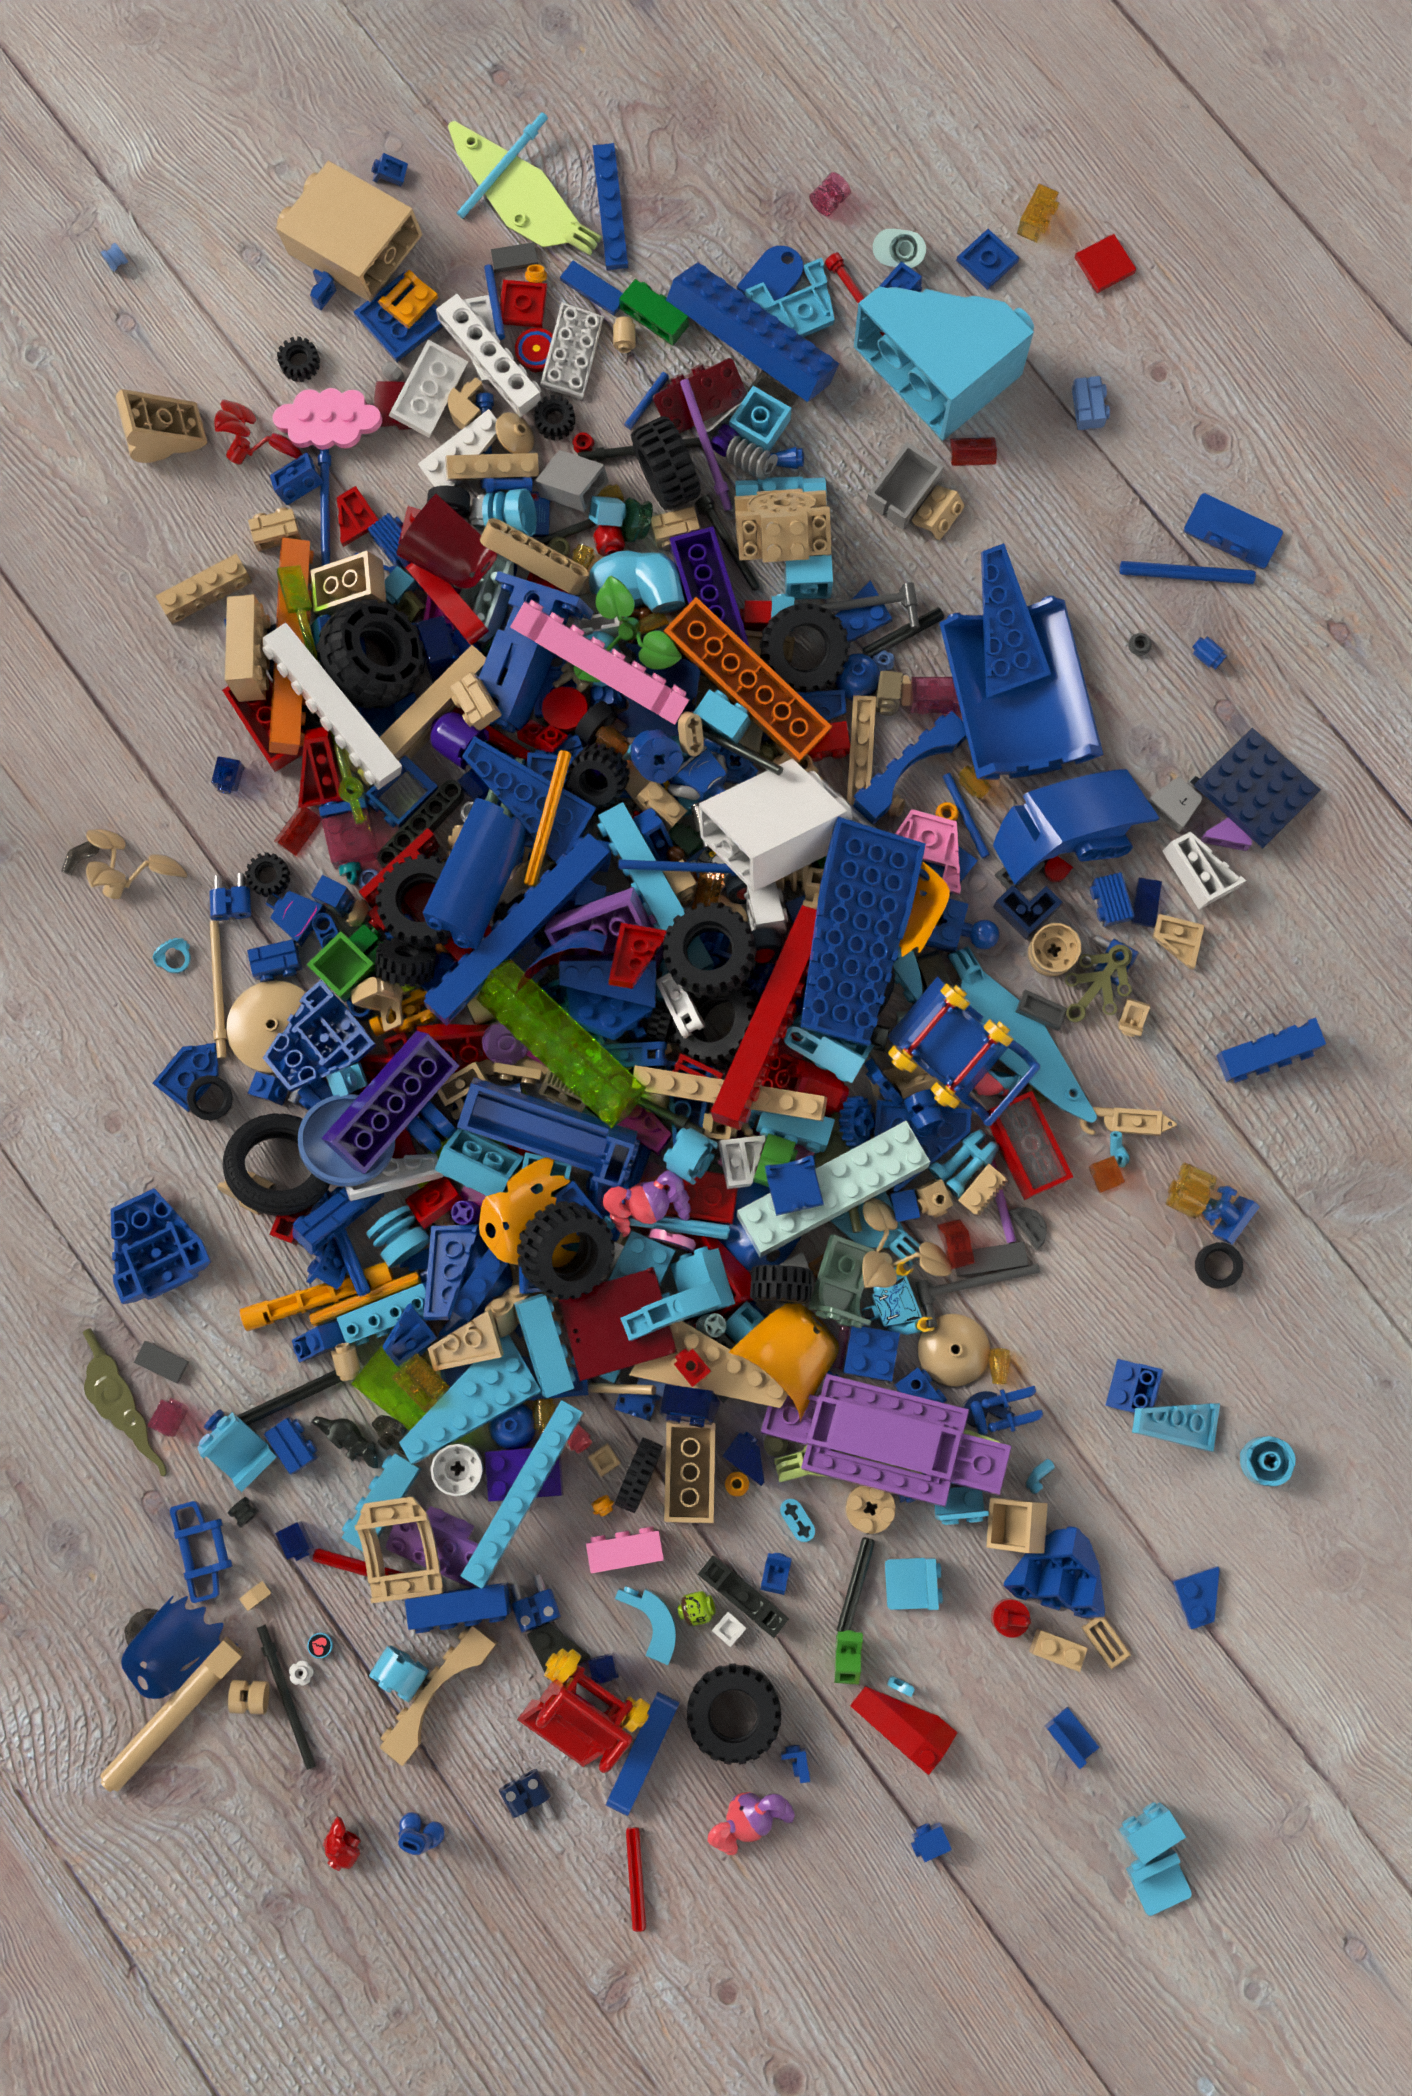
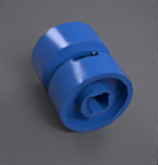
[903,1089,945,1132]

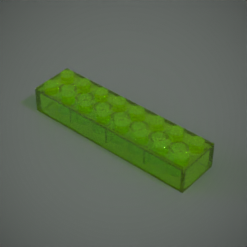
[477,958,646,1129]

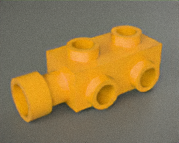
[369,989,436,1037]

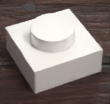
[712,1611,747,1647]

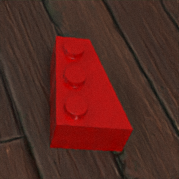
[298,727,345,808]

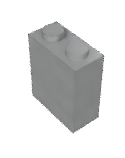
[535,450,609,512]

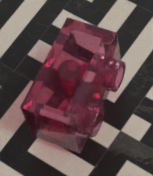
[910,677,959,714]

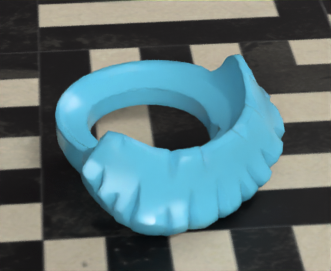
[152,938,191,973]

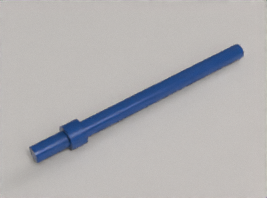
[318,449,331,566]
[618,859,737,876]

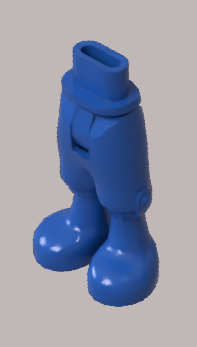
[398,1812,445,1855]

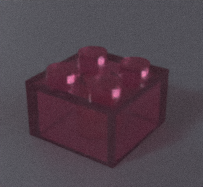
[321,808,379,870]

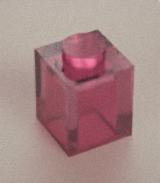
[147,1398,188,1437]

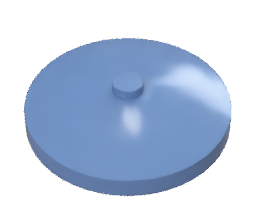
[298,1094,395,1186]

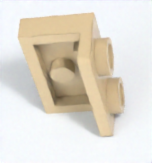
[912,485,965,540]

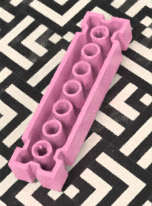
[510,600,689,725]

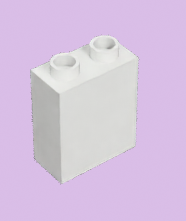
[699,758,852,892]

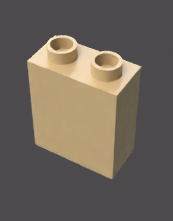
[275,160,423,302]

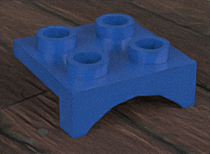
[765,1155,824,1216]

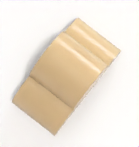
[116,389,207,463]

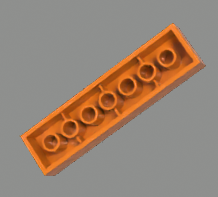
[664,597,832,764]

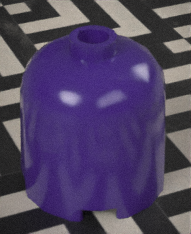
[430,712,489,770]

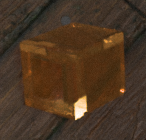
[1088,1156,1125,1193]

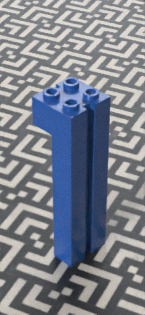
[457,1077,640,1187]

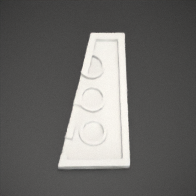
[418,409,497,487]
[345,1154,443,1201]

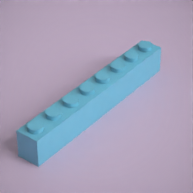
[597,802,714,970]
[461,1400,584,1589]

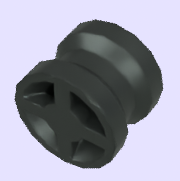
[227,1497,259,1528]

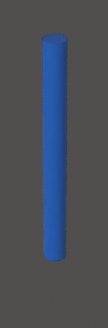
[484,264,505,340]
[942,773,990,859]

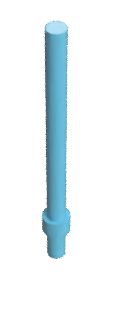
[457,112,548,219]

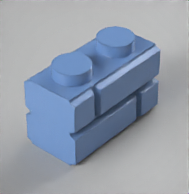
[1072,376,1110,430]

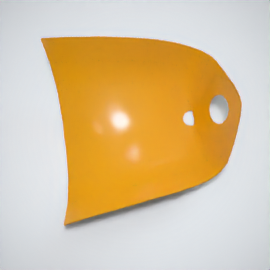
[728,1303,839,1423]

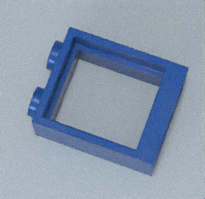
[366,755,438,829]

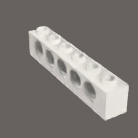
[436,294,542,418]

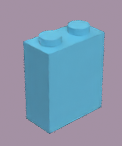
[670,1246,735,1320]

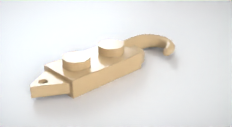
[1080,1107,1177,1136]

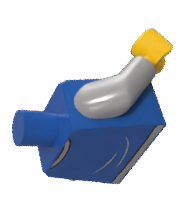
[663,745,727,803]

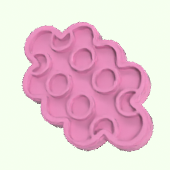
[273,388,382,450]

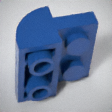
[1105,1359,1164,1415]

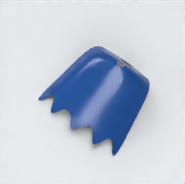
[121,1595,238,1699]

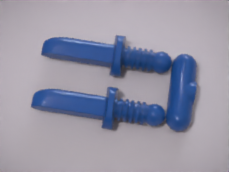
[971,1386,1043,1435]

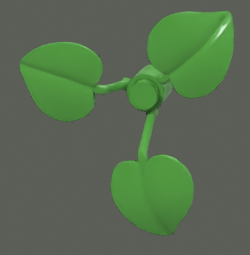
[574,576,682,682]

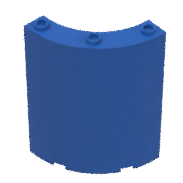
[939,595,1104,780]

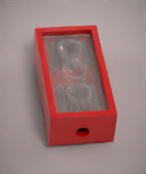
[987,1091,1073,1200]

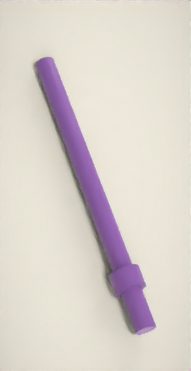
[680,379,733,512]

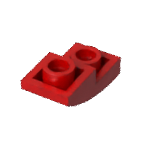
[517,719,568,752]

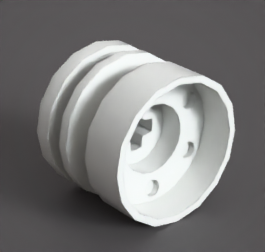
[431,1441,484,1496]

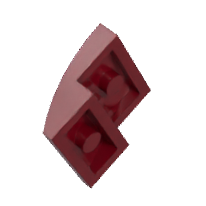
[373,381,412,430]

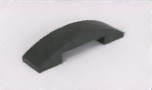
[697,1555,789,1638]

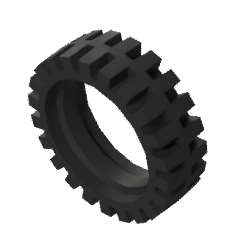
[614,1437,663,1513]

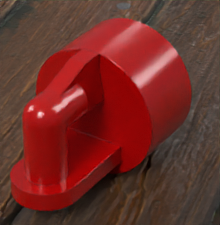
[991,1598,1031,1638]

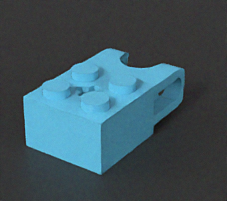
[784,1014,874,1083]

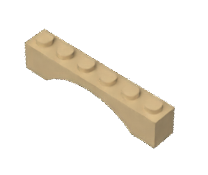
[379,1625,498,1766]

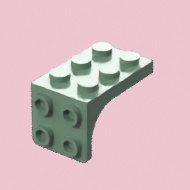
[808,1234,875,1329]

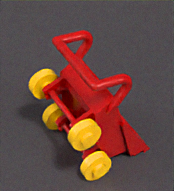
[517,1648,650,1773]

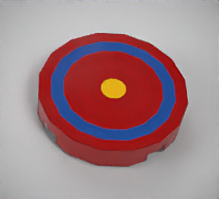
[514,328,553,373]

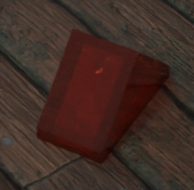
[937,1219,975,1269]

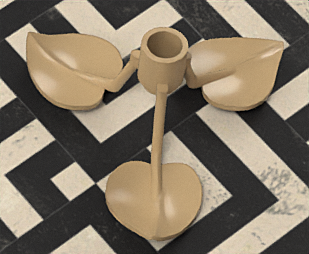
[86,829,187,899]
[862,1198,952,1288]

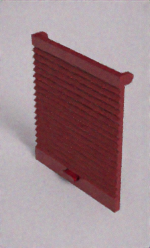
[558,1267,678,1381]

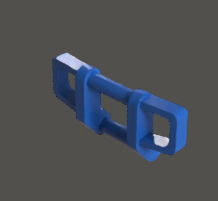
[170,1501,233,1603]

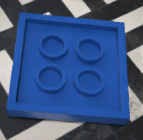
[354,272,443,362]

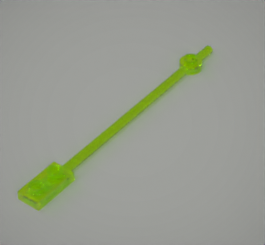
[277,565,364,824]

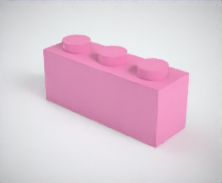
[586,1526,664,1573]

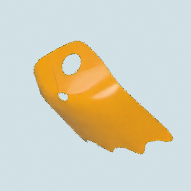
[899,862,950,957]

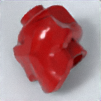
[323,1816,361,1871]

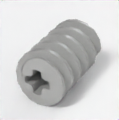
[726,436,778,480]

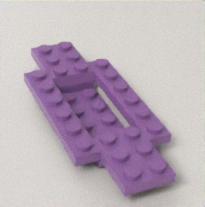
[761,1374,1012,1507]

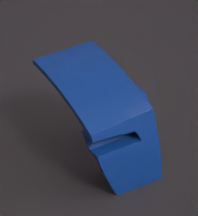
[993,769,1160,885]

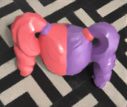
[603,1171,691,1237]
[708,1792,795,1855]

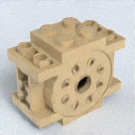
[734,489,831,562]

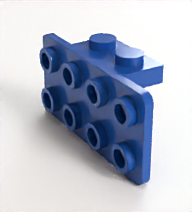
[1184,493,1283,569]

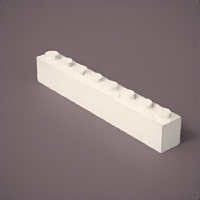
[262,623,402,790]

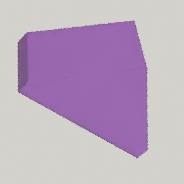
[1201,818,1252,851]

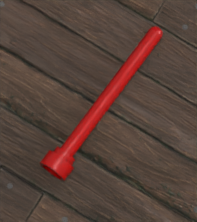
[824,252,885,336]

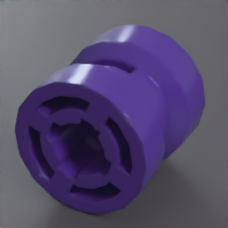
[710,424,739,457]

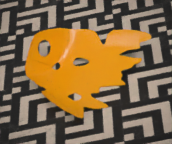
[479,1157,580,1267]

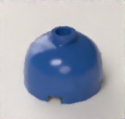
[834,653,880,701]
[488,1403,537,1449]

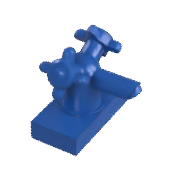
[1202,1186,1260,1245]

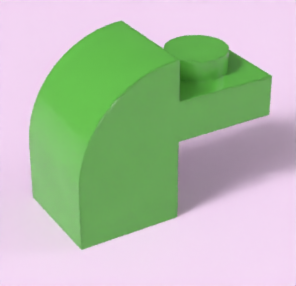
[834,1630,863,1684]

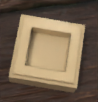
[588,1443,621,1477]

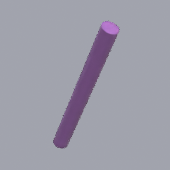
[990,1158,1016,1244]

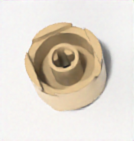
[845,1485,895,1534]

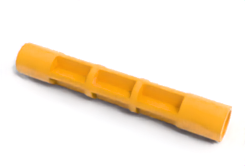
[240,1262,394,1331]

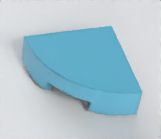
[887,1676,915,1697]

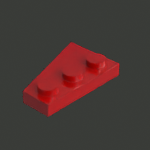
[608,923,667,989]

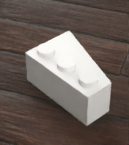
[1163,832,1246,910]

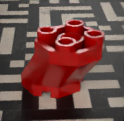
[762,1053,849,1118]

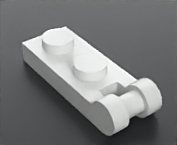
[656,973,706,1039]

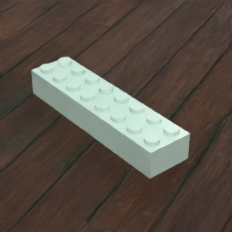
[737,1121,930,1258]

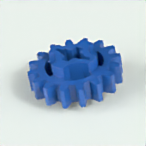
[839,1096,875,1148]

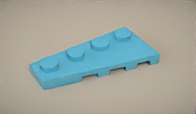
[1132,1403,1220,1452]

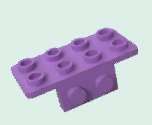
[386,1506,478,1588]

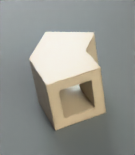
[239,1581,271,1611]

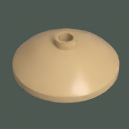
[917,1314,990,1387]

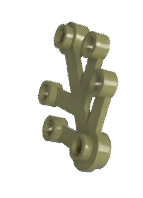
[1065,944,1132,1022]

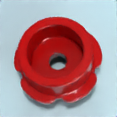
[572,432,595,453]

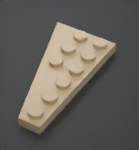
[629,1321,788,1408]

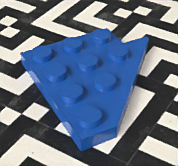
[874,1100,972,1193]

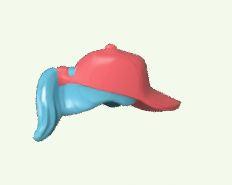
[974,1070,1022,1097]

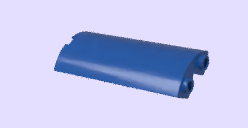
[423,798,528,949]

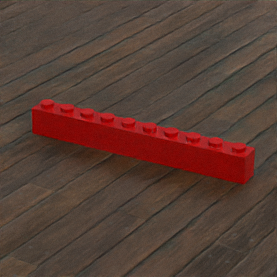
[711,905,817,1130]

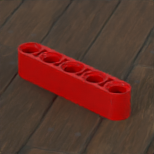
[405,563,489,645]

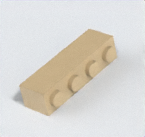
[445,453,539,481]

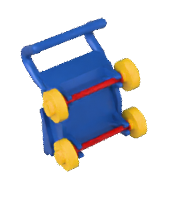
[888,977,1040,1126]

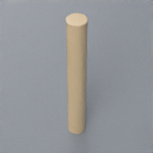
[588,1383,656,1395]

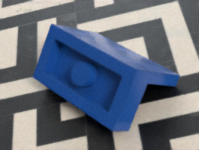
[1044,1707,1100,1769]

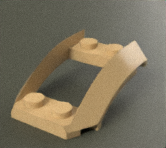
[355,1496,443,1603]

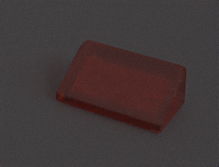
[950,437,997,466]
[274,807,322,856]

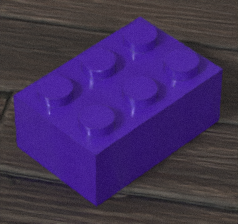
[485,1448,564,1502]

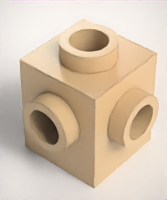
[914,1179,953,1218]

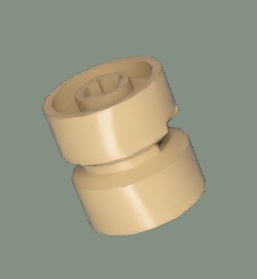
[228,1680,270,1715]

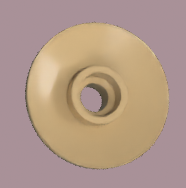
[495,412,534,454]

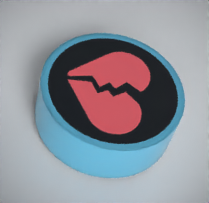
[307,1632,333,1658]

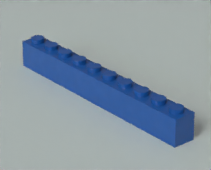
[424,833,610,1026]

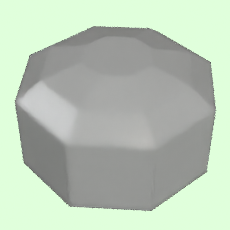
[381,361,404,382]

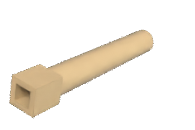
[100,1636,245,1792]

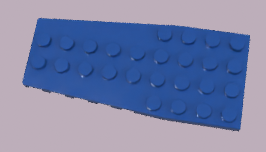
[800,817,926,1046]

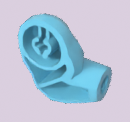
[588,551,686,614]

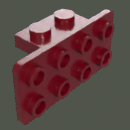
[653,358,747,433]

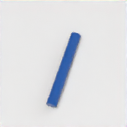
[624,372,669,430]

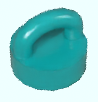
[338,862,362,885]

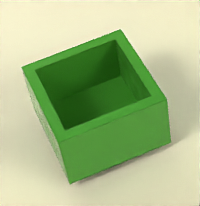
[307,931,375,1002]

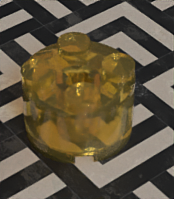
[1165,1162,1217,1219]

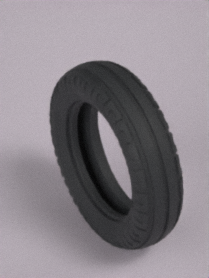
[223,1113,330,1216]

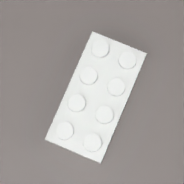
[389,340,468,438]

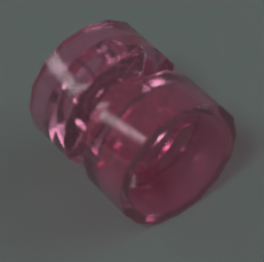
[809,172,851,216]

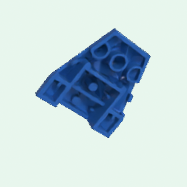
[263,980,377,1092]
[110,1188,211,1304]

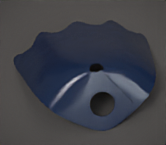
[613,643,700,738]

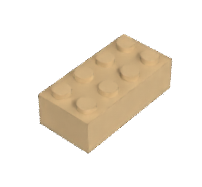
[225,594,270,702]
[664,1422,716,1523]

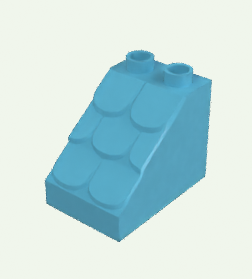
[854,286,1034,441]

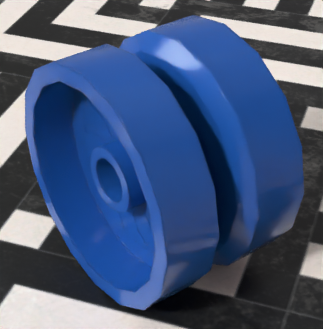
[407,1101,457,1154]

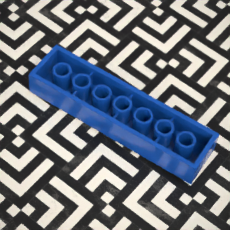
[666,262,840,402]

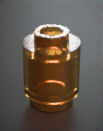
[595,725,630,755]

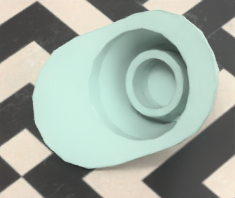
[873,228,926,268]

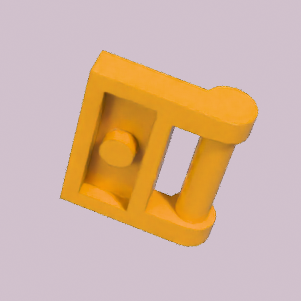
[378,270,438,329]

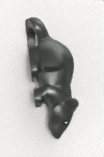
[312,1416,378,1469]

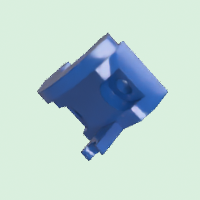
[614,1383,661,1421]

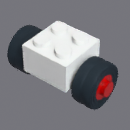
[724,873,788,966]

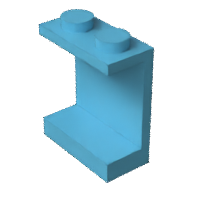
[197,1412,277,1492]

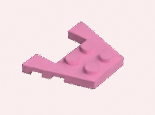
[895,809,961,895]

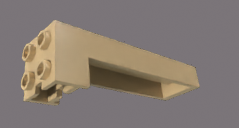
[339,645,486,788]

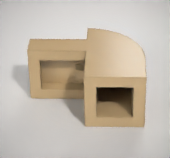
[448,377,484,430]

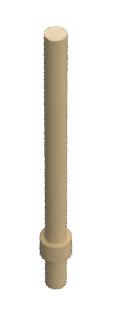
[210,921,228,1059]

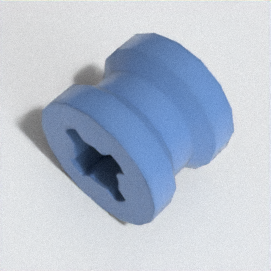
[100,243,128,272]

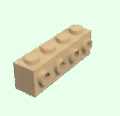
[156,553,252,624]

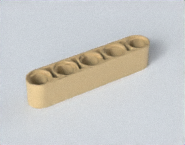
[480,518,589,595]

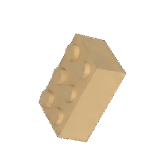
[310,551,386,616]

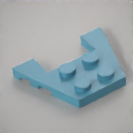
[745,258,835,337]

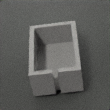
[866,442,944,529]

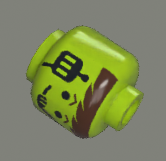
[677,1591,716,1626]

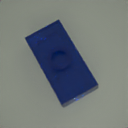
[1131,877,1162,928]

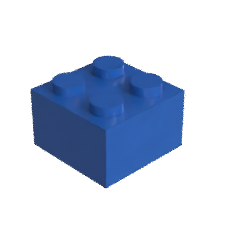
[843,1326,900,1382]

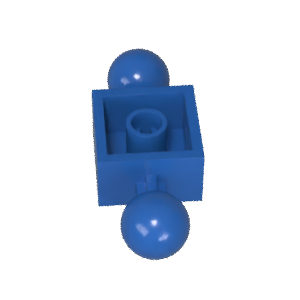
[922,892,1000,953]

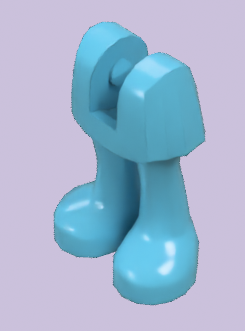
[928,1129,1000,1199]

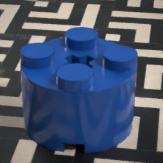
[631,729,683,784]

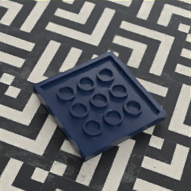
[1194,727,1321,849]

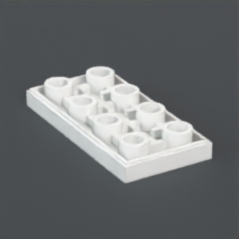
[540,302,604,400]

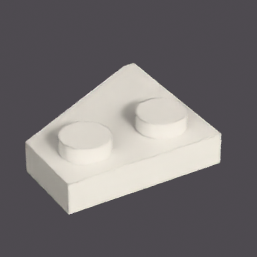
[718,1135,765,1189]

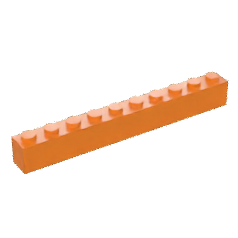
[269,537,314,755]

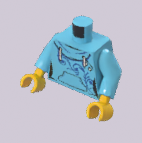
[861,1259,934,1335]

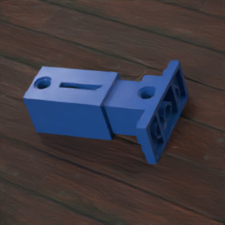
[479,571,594,733]

